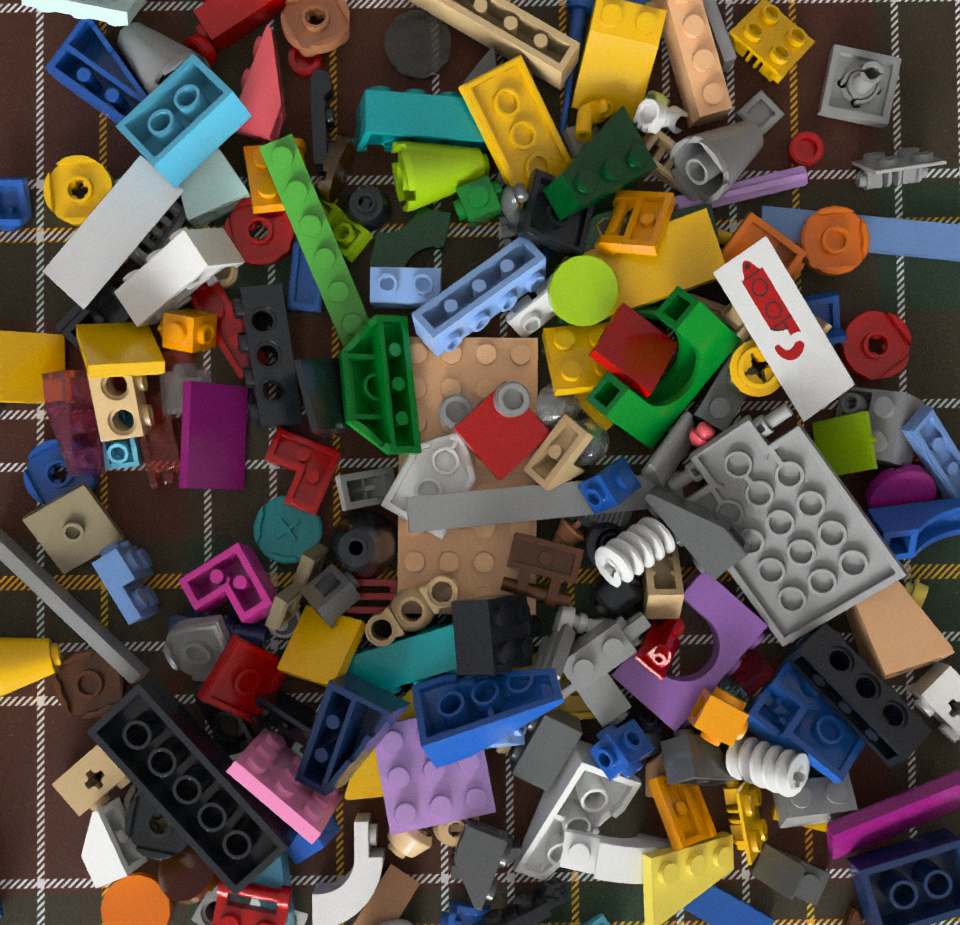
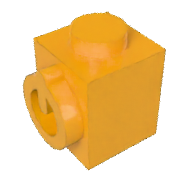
[157,308,217,353]
[687,686,749,747]

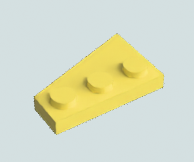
[642,831,734,925]

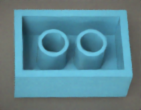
[115,53,252,188]

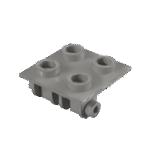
[851,147,947,190]

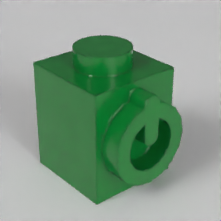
[452,175,503,230]

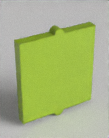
[812,411,878,476]

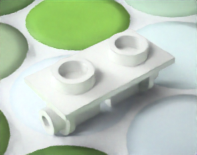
[505,274,555,338]

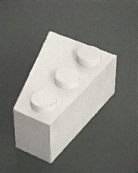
[114,227,245,327]

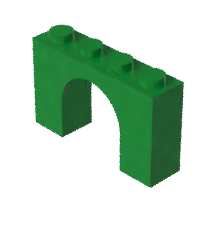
[586,285,741,449]

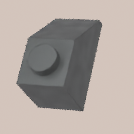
[660,729,737,787]

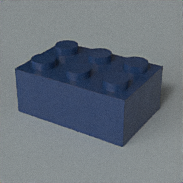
[846,828,960,925]

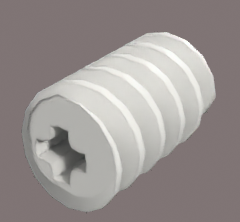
[595,517,675,587]
[726,735,810,797]

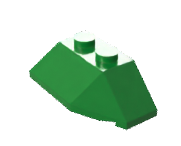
[338,314,422,455]

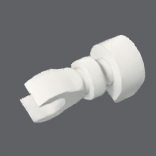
[633,99,689,134]
[552,605,607,634]

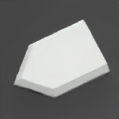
[381,433,476,539]

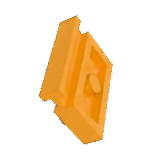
[647,774,718,851]

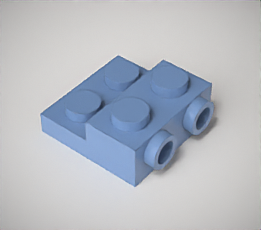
[92,540,160,625]

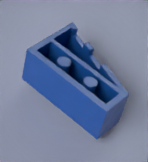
[45,18,148,124]

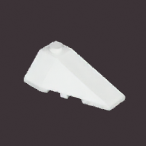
[513,740,642,881]

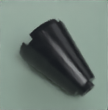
[330,510,398,579]

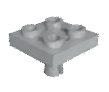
[817,44,902,129]

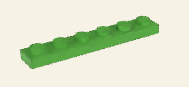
[259,134,369,346]

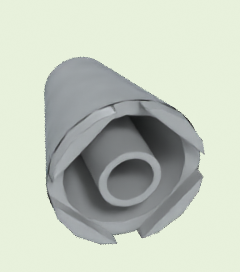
[117,22,211,95]
[670,121,764,204]

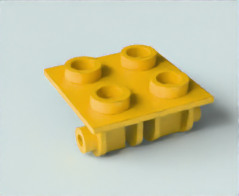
[729,0,815,84]
[723,780,768,865]

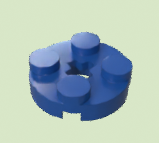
[23,439,98,504]

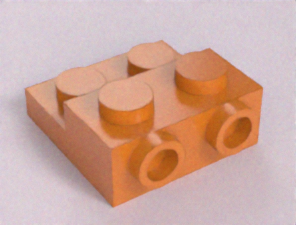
[721,212,807,280]

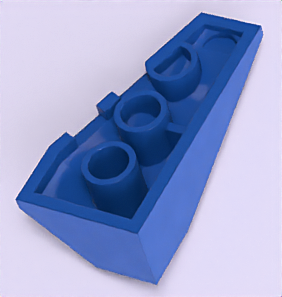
[412,668,564,768]

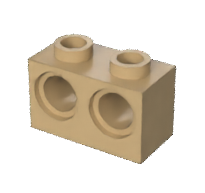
[87,373,154,442]

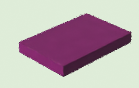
[179,381,248,490]

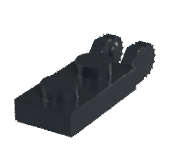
[310,69,335,174]

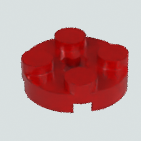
[224,197,295,267]
[837,311,912,381]

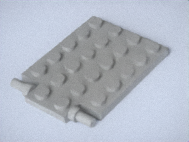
[667,403,907,647]

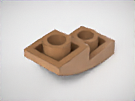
[353,864,420,925]

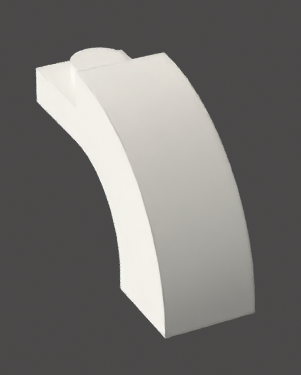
[312,813,386,925]
[559,828,671,884]

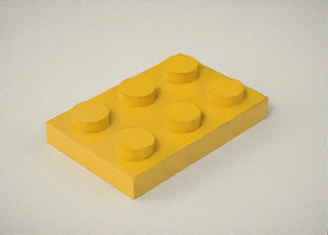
[542,322,631,396]

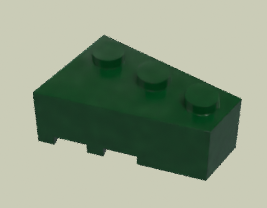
[543,105,657,221]

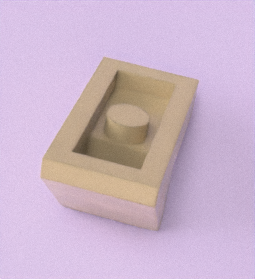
[523,414,594,491]

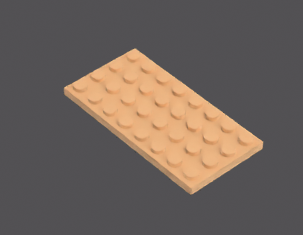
[397,337,538,615]

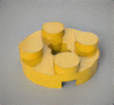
[43,155,115,227]

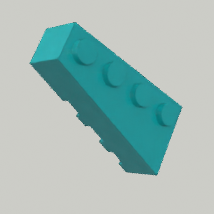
[355,86,490,152]
[346,622,457,694]

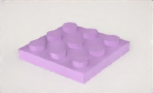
[375,717,496,835]

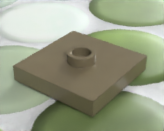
[22,481,125,575]

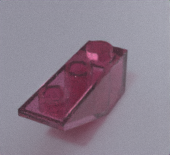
[42,370,105,477]

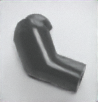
[500,183,529,229]

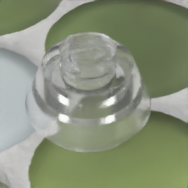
[536,383,579,430]
[575,418,610,466]

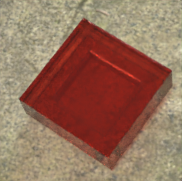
[730,650,776,696]

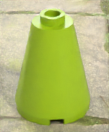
[391,140,490,212]

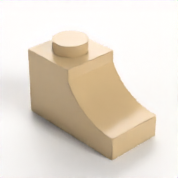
[641,541,684,619]

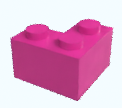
[178,543,278,624]

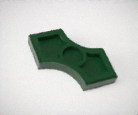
[369,207,452,267]

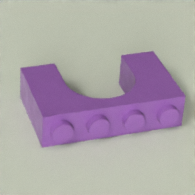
[609,569,768,732]

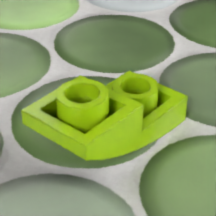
[316,192,373,263]

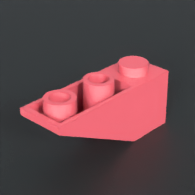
[236,26,287,144]

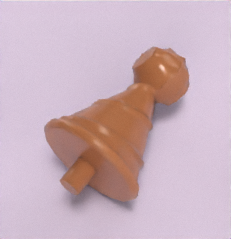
[553,517,584,546]

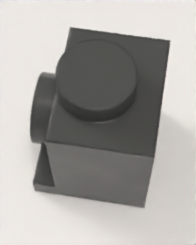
[300,564,362,629]

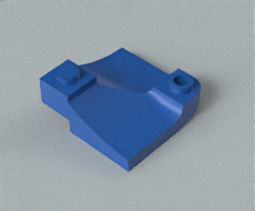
[745,633,866,784]

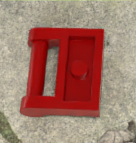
[212,880,293,925]

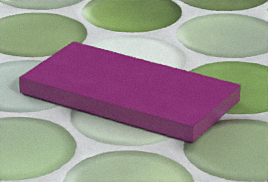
[827,770,960,860]

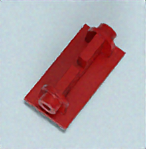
[634,618,685,681]

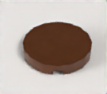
[54,648,127,719]
[158,845,220,905]

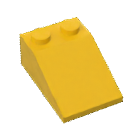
[571,0,667,122]

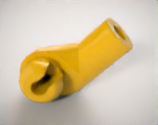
[574,99,614,142]

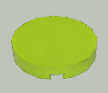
[547,255,619,327]

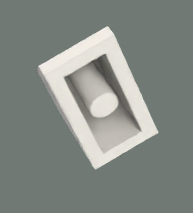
[81,797,148,888]

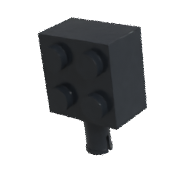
[451,593,542,675]

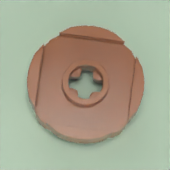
[280,0,351,57]

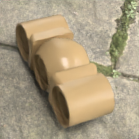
[365,574,459,646]

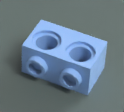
[370,267,442,309]

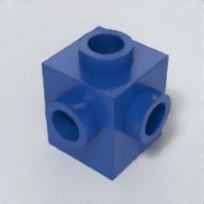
[589,719,656,781]

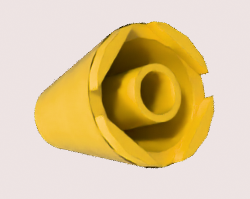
[0,637,62,697]

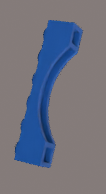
[866,497,960,560]

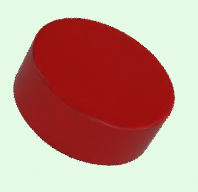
[183,33,217,67]
[288,46,324,79]
[787,131,824,168]

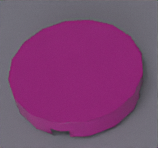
[864,463,937,509]

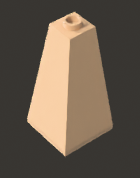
[845,581,955,680]

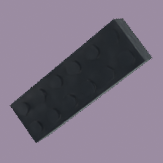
[86,673,298,896]

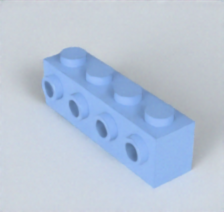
[411,237,546,357]

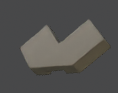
[265,543,329,631]

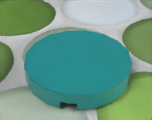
[253,496,323,564]

